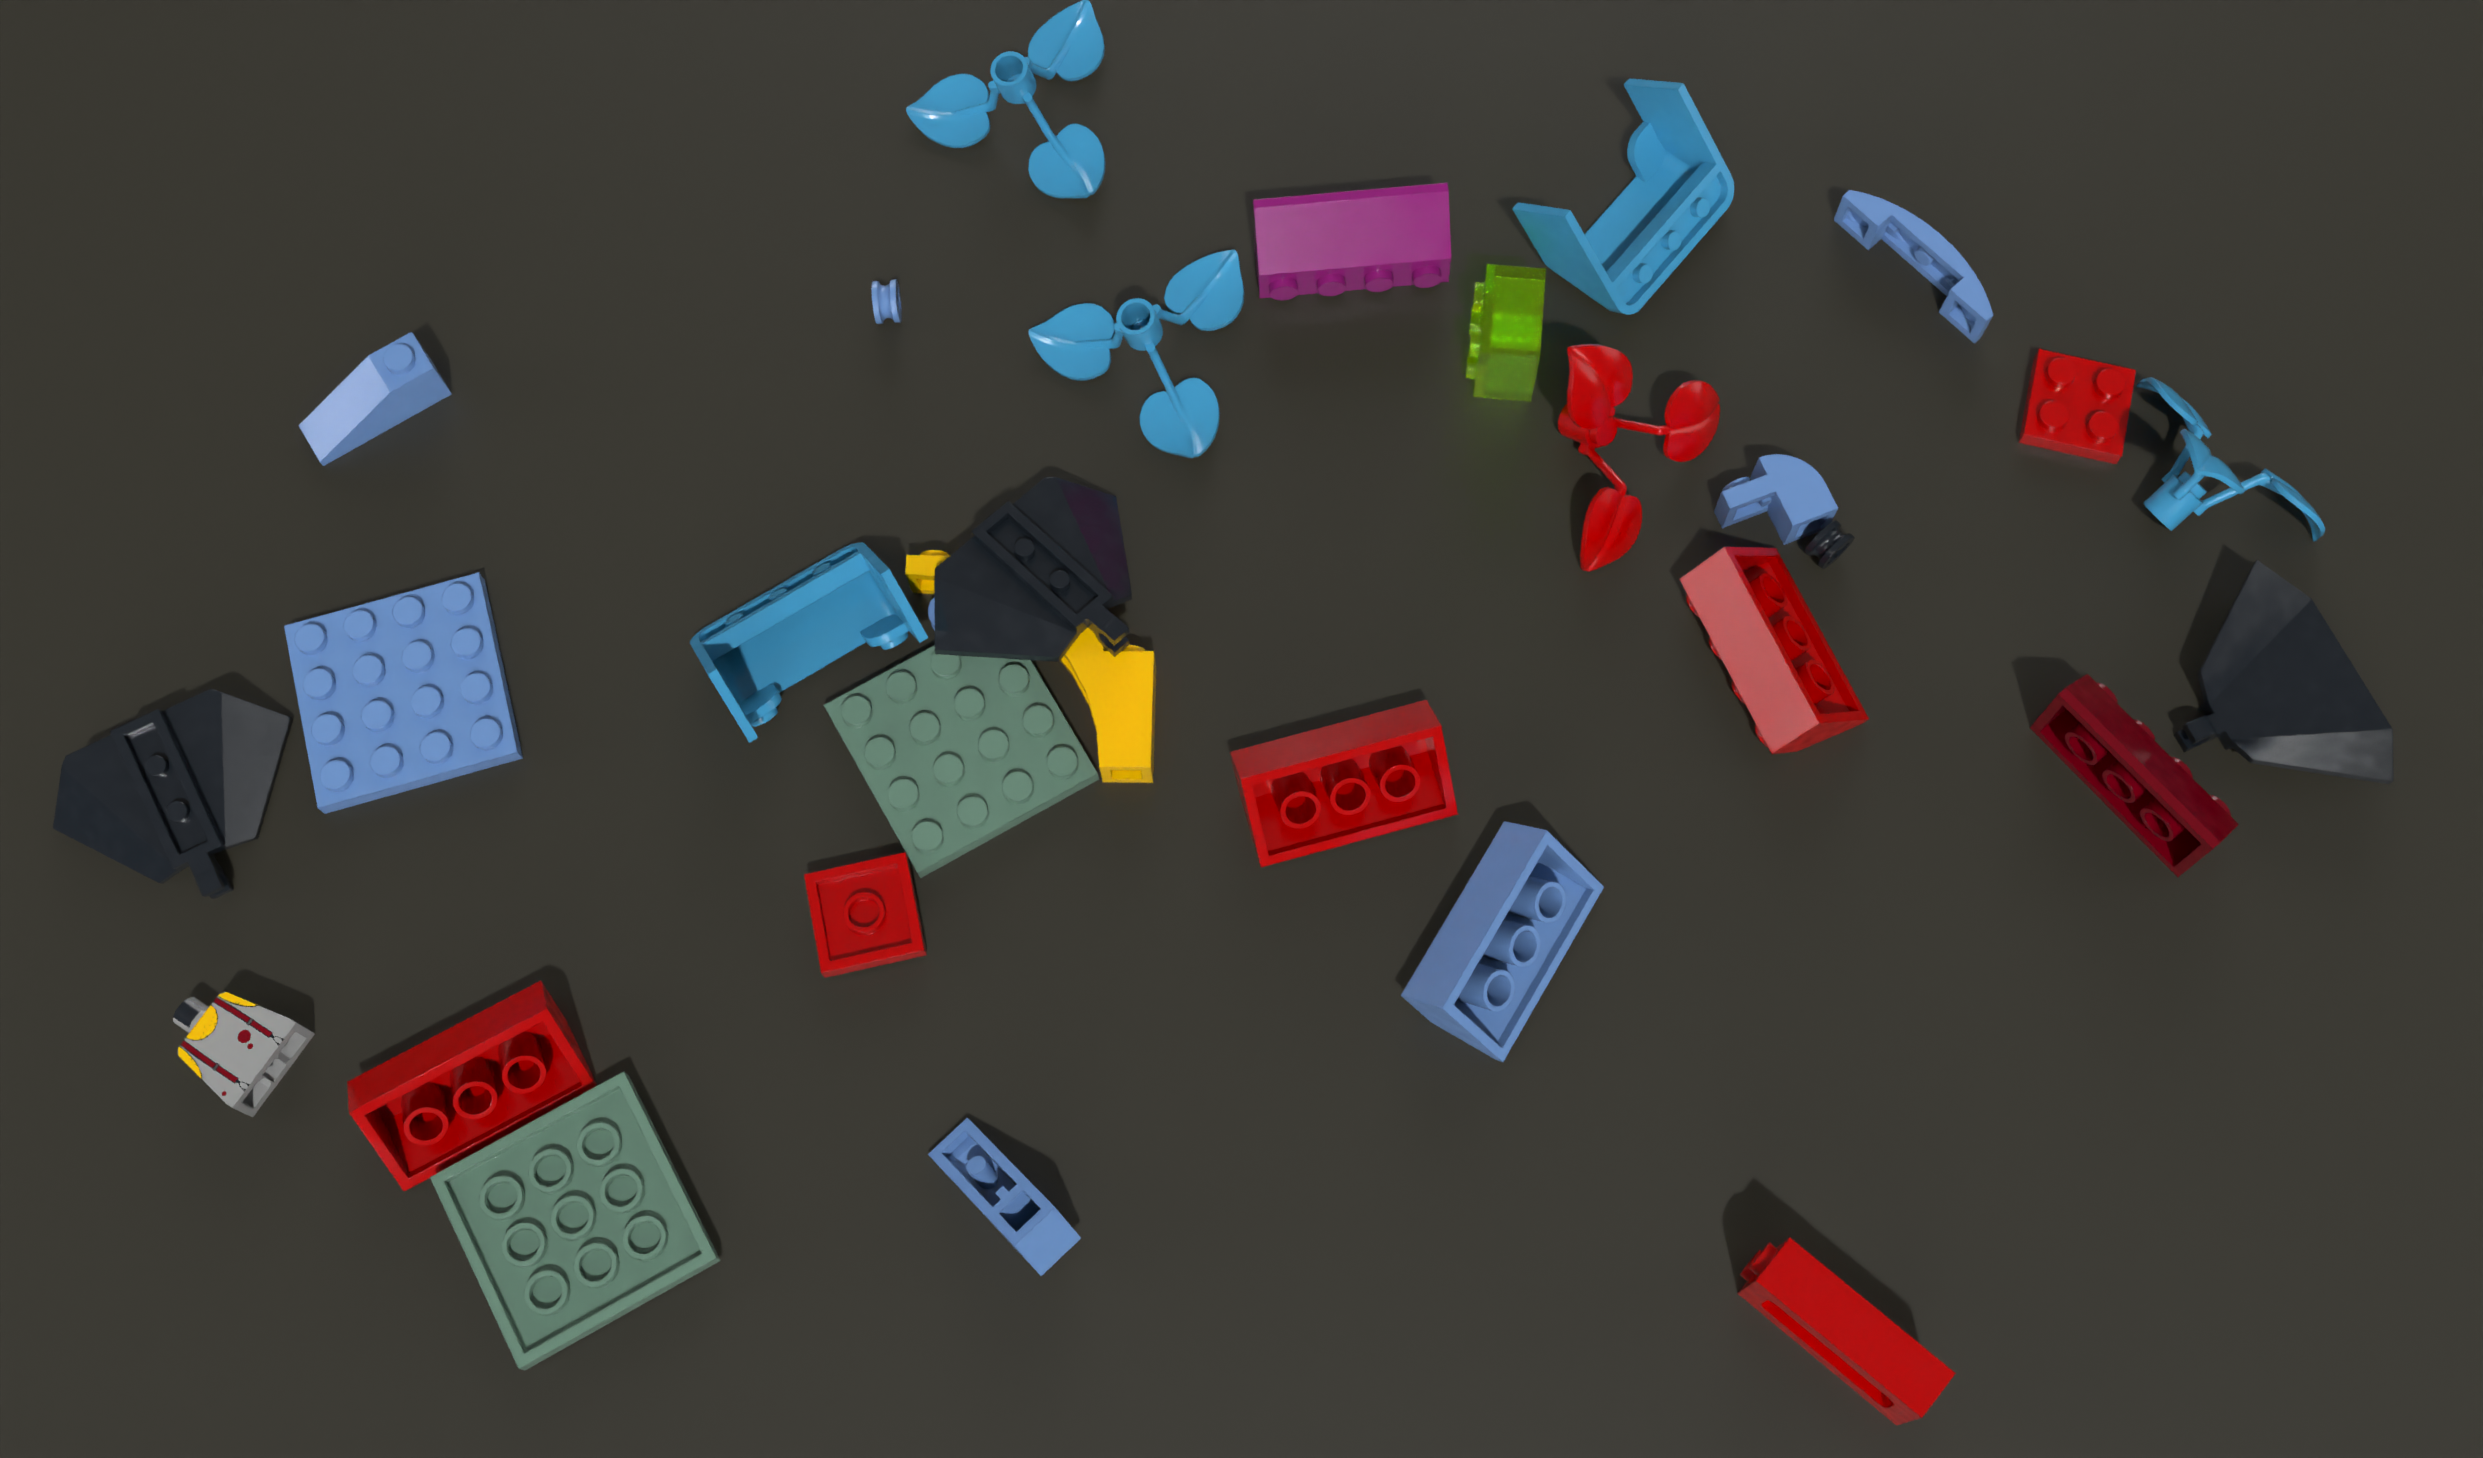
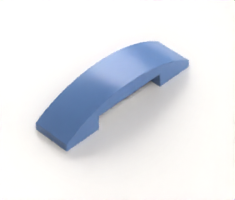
[1834,190,1993,344]

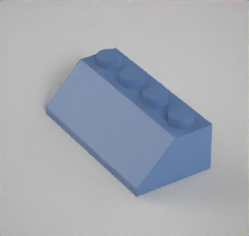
[1401,821,1604,1062]

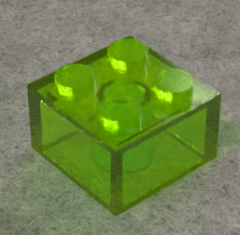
[1465,264,1546,401]

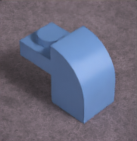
[1714,454,1838,545]

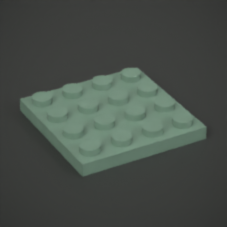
[824,645,1099,878]
[430,1071,721,1371]

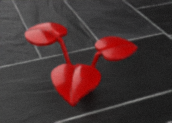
[1558,344,1720,572]

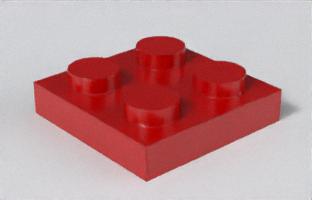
[2019,349,2136,464]
[804,852,927,978]

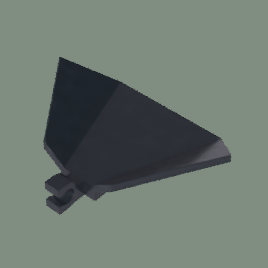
[934,477,1132,662]
[2174,560,2394,784]
[53,689,293,899]

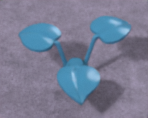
[906,0,1106,198]
[1028,250,1244,459]
[2136,377,2325,541]

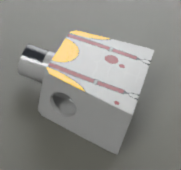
[173,991,315,1117]

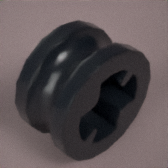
[1804,520,1855,569]

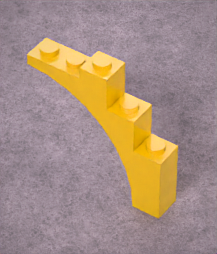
[905,550,1156,783]

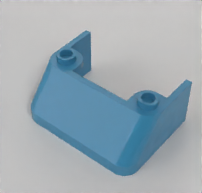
[1512,78,1734,315]
[690,542,928,743]

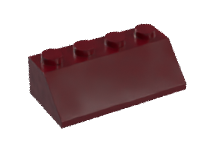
[2030,674,2239,877]

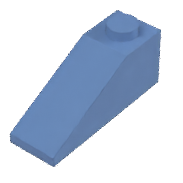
[298,332,452,466]
[928,1118,1081,1276]

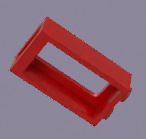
[1737,1238,1956,1426]

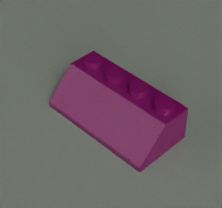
[1253,183,1451,301]

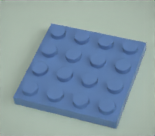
[284,572,523,814]

